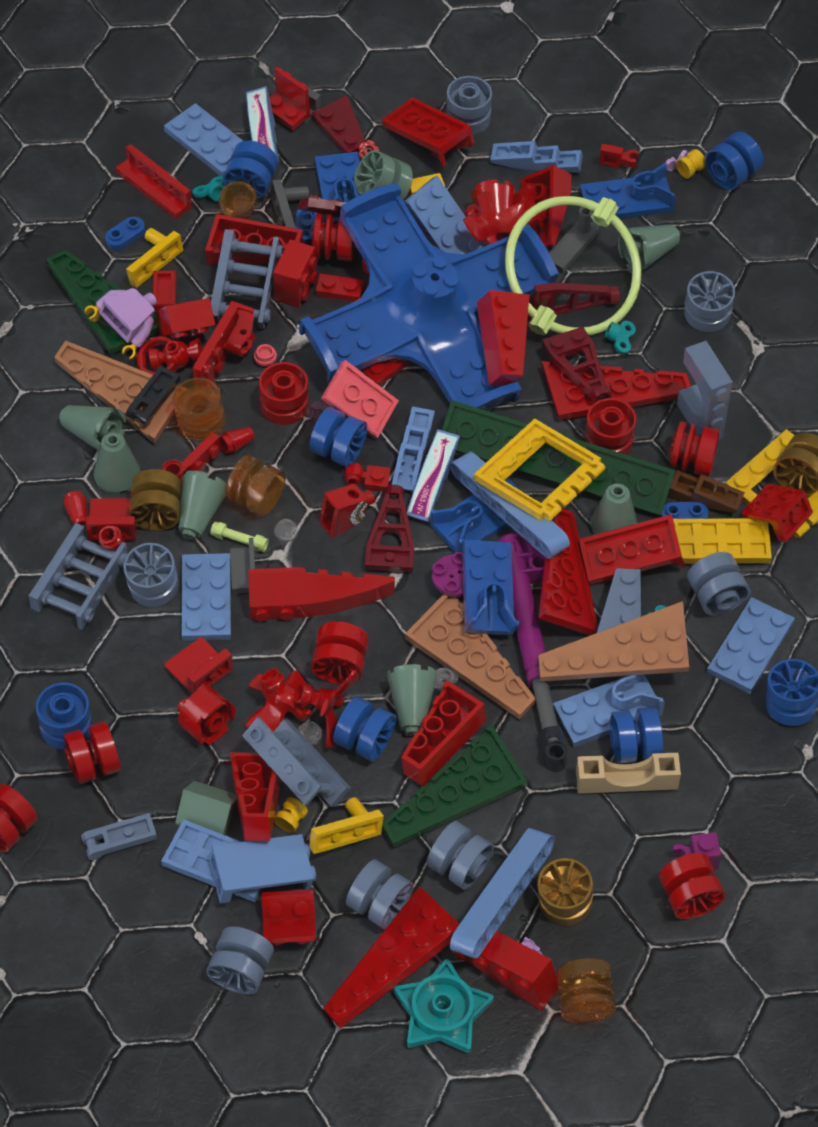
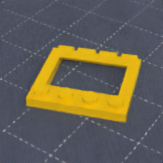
[474,419,606,521]
[725,429,818,539]

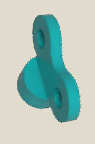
[192,176,226,201]
[604,321,636,354]

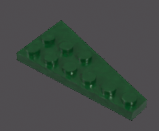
[46,250,159,355]
[382,723,528,848]

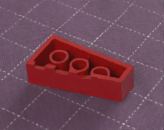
[205,214,304,265]
[477,290,529,386]
[401,680,486,787]
[230,752,281,842]
[452,931,559,1011]

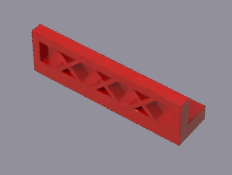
[116,144,192,220]

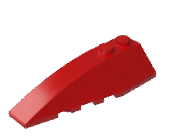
[248,567,395,621]

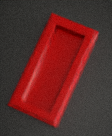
[153,270,176,311]

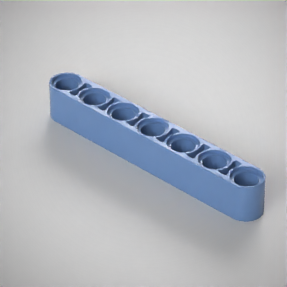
[450,451,570,559]
[450,828,554,959]

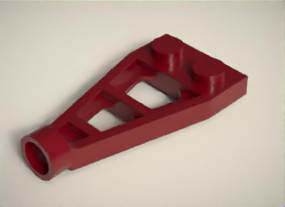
[528,282,620,321]
[542,326,612,402]
[365,485,414,573]

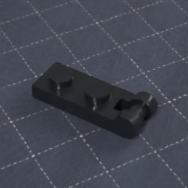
[126,366,180,426]

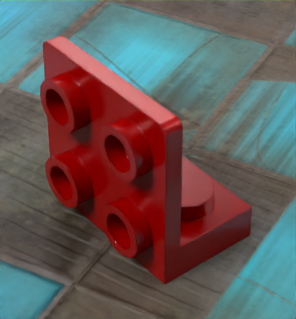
[270,67,310,131]
[742,484,813,543]
[86,498,137,540]
[165,637,233,694]
[261,889,316,946]

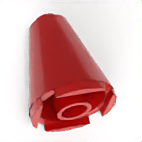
[471,180,515,241]

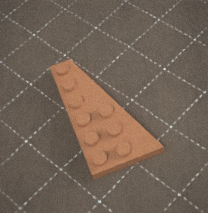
[54,341,187,444]
[405,594,535,720]
[539,601,689,681]

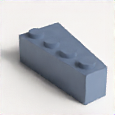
[597,568,641,633]

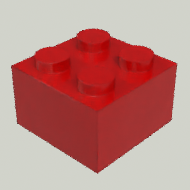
[273,240,318,308]
[154,298,215,340]

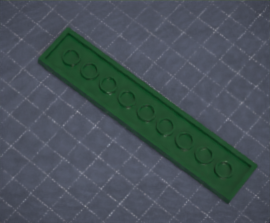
[442,400,676,516]

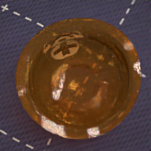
[219,181,257,218]

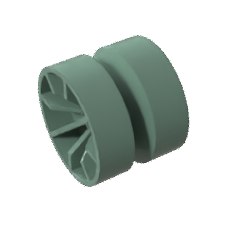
[354,150,413,200]

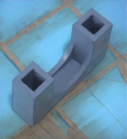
[677,341,733,441]

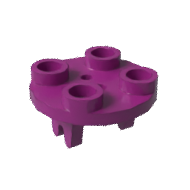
[432,552,464,598]

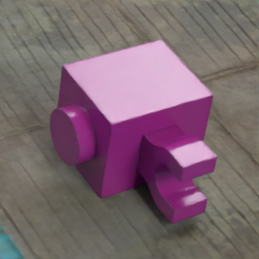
[672,833,721,870]

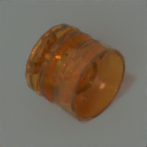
[172,377,226,440]
[225,455,286,516]
[556,958,616,1023]

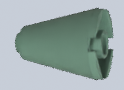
[618,224,680,271]
[59,405,126,451]
[94,433,141,495]
[178,471,229,540]
[590,484,638,535]
[387,664,437,736]

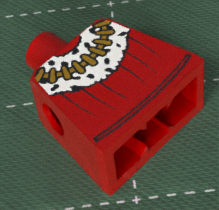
[319,484,375,538]

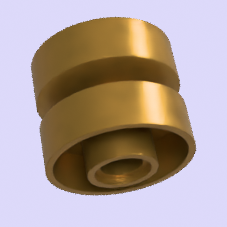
[773,433,818,496]
[129,469,182,531]
[538,858,593,926]

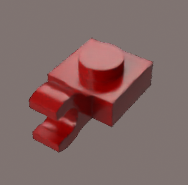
[599,144,639,169]

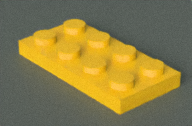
[673,518,772,564]

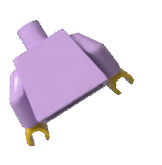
[85,288,157,361]

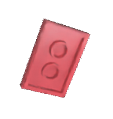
[321,360,399,439]

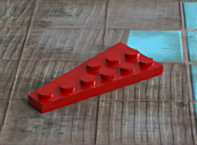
[541,361,691,420]
[539,508,598,636]
[324,886,459,1029]

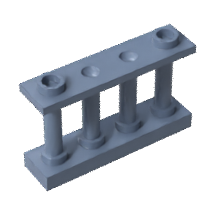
[211,229,283,330]
[29,523,128,630]
[242,717,351,806]

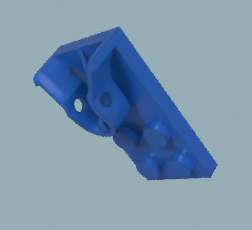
[315,152,361,224]
[579,163,676,223]
[431,478,518,553]
[462,539,519,636]

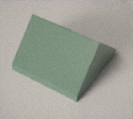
[175,781,238,835]

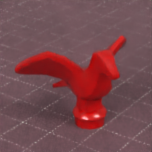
[463,191,525,246]
[245,668,312,731]
[294,670,359,748]

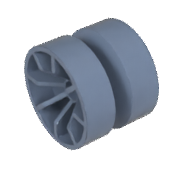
[446,76,492,134]
[684,271,735,332]
[123,543,179,607]
[687,552,751,616]
[427,821,494,890]
[346,859,414,929]
[206,927,274,994]

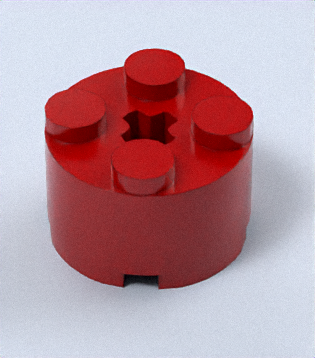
[178,684,236,744]

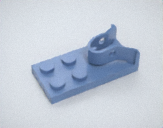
[553,675,665,748]

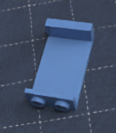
[209,834,316,903]

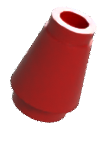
[220,427,255,454]
[63,491,87,526]
[99,526,127,552]

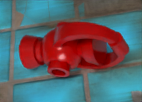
[136,336,203,375]

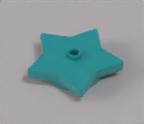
[394,959,494,1053]

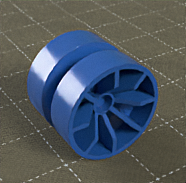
[705,131,764,190]
[223,140,278,200]
[309,407,368,467]
[765,659,818,726]
[36,683,92,749]
[333,696,396,762]
[609,706,663,764]

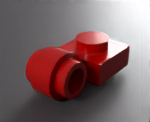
[344,463,391,492]

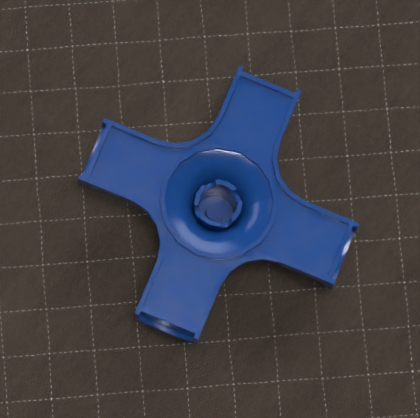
[299,183,559,410]

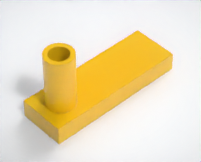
[126,228,184,288]
[309,797,384,854]

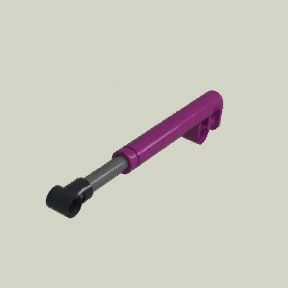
[498,533,568,772]

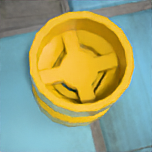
[676,149,706,179]
[274,797,308,833]

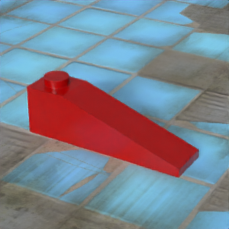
[521,165,571,249]

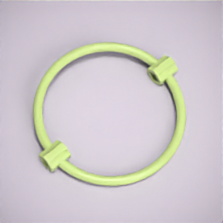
[505,196,641,336]

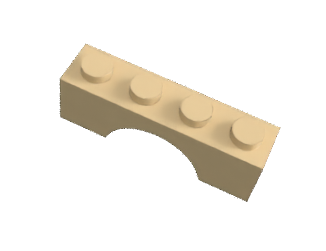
[576,753,681,794]

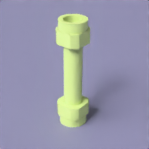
[210,522,269,552]

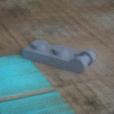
[81,813,157,860]

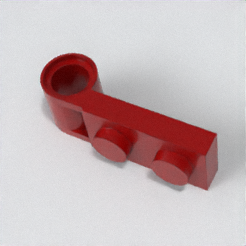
[162,432,221,488]

